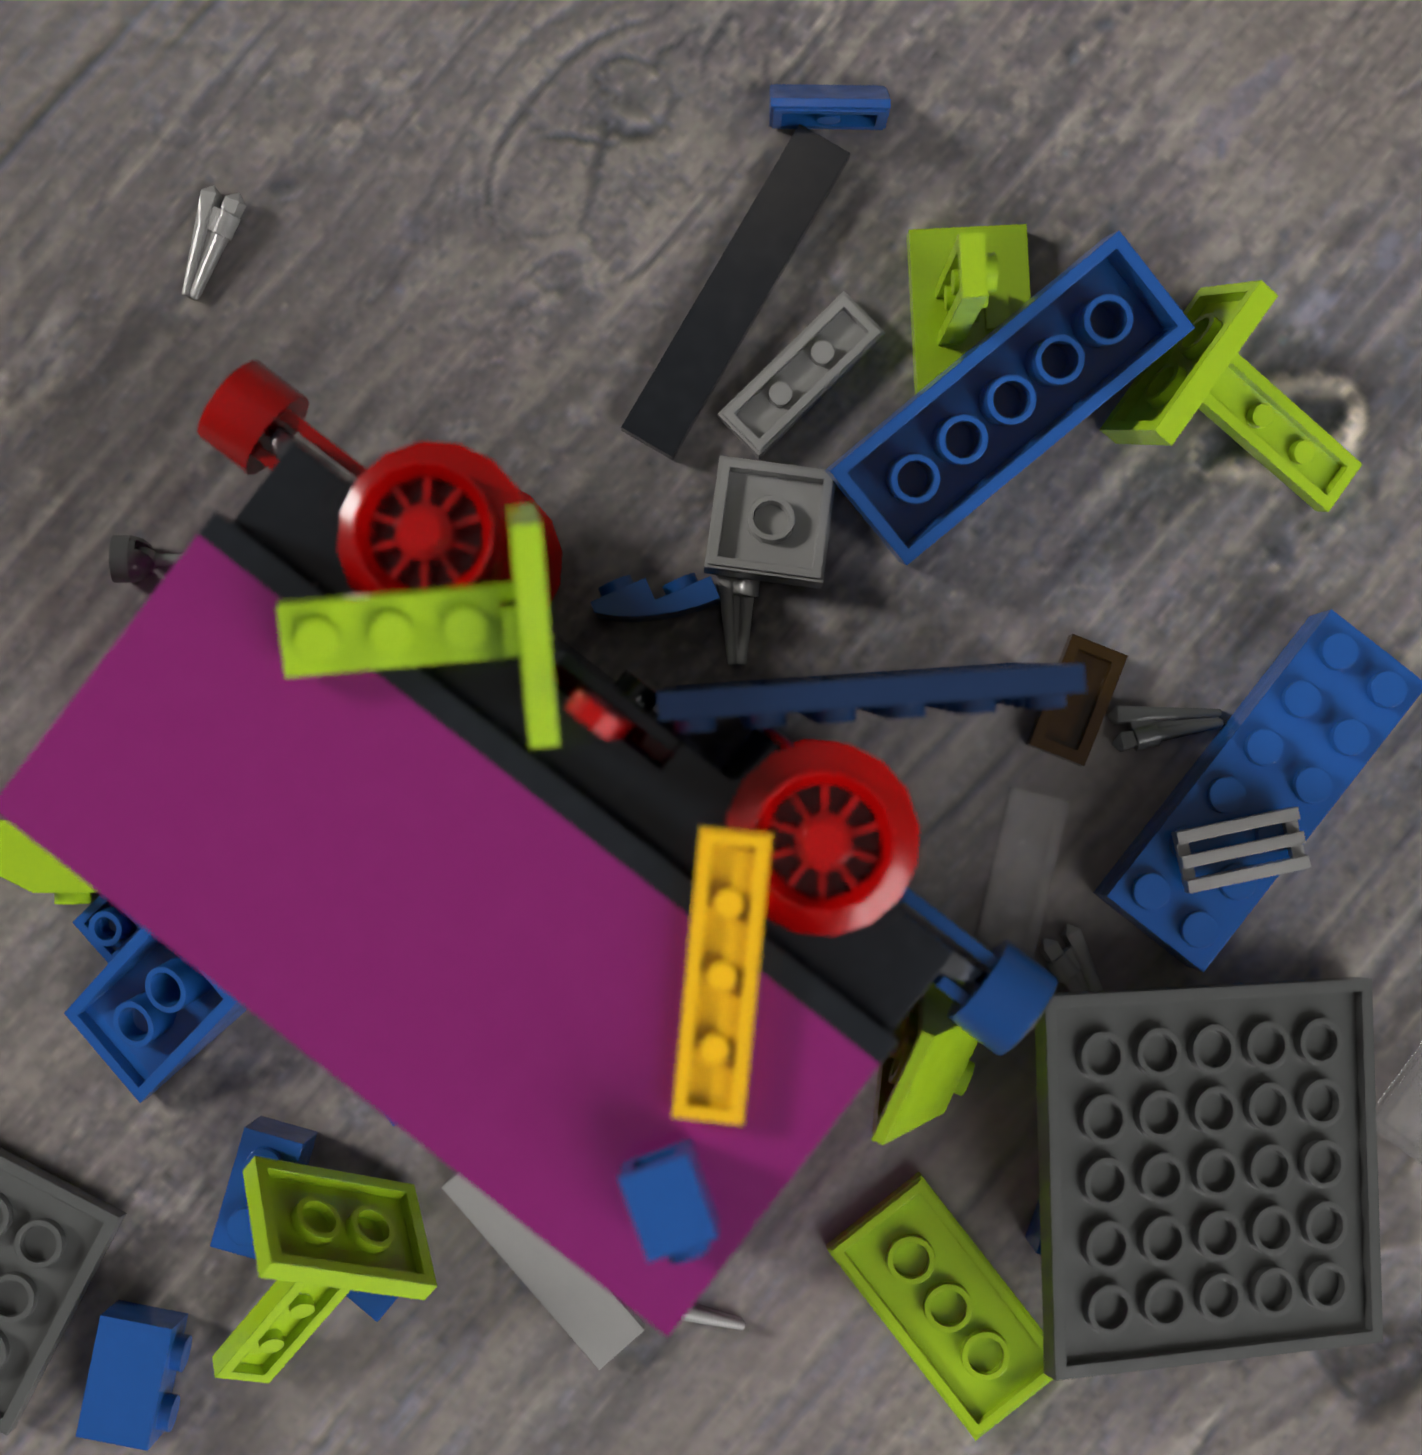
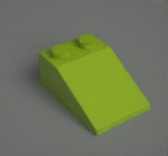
[871,978,980,1145]

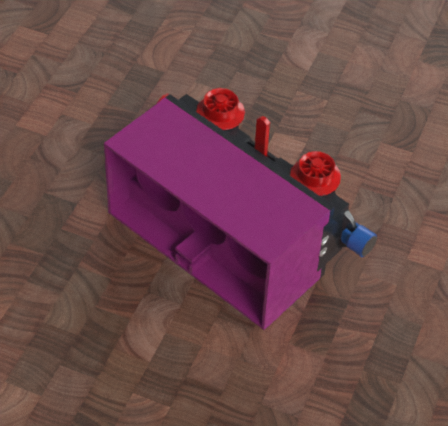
[0,360,1057,1337]

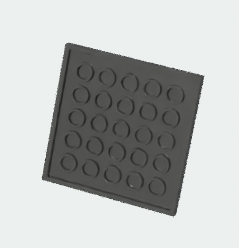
[1035,977,1383,1381]

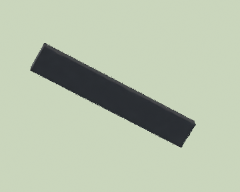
[621,124,850,460]

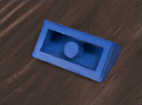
[769,84,891,130]

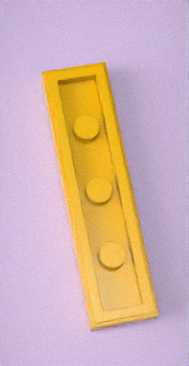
[671,825,774,1126]

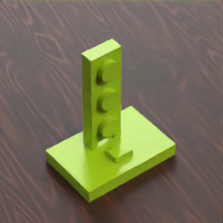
[907,224,1031,395]
[1099,280,1363,512]
[276,503,560,749]
[212,1156,437,1383]

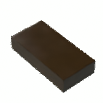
[1025,634,1128,766]

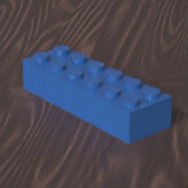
[825,230,1195,566]
[1093,609,1422,972]

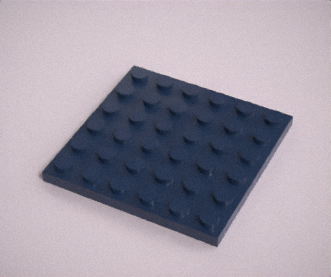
[657,662,1086,733]

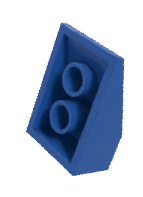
[64,926,247,1103]

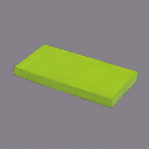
[826,1172,1053,1441]

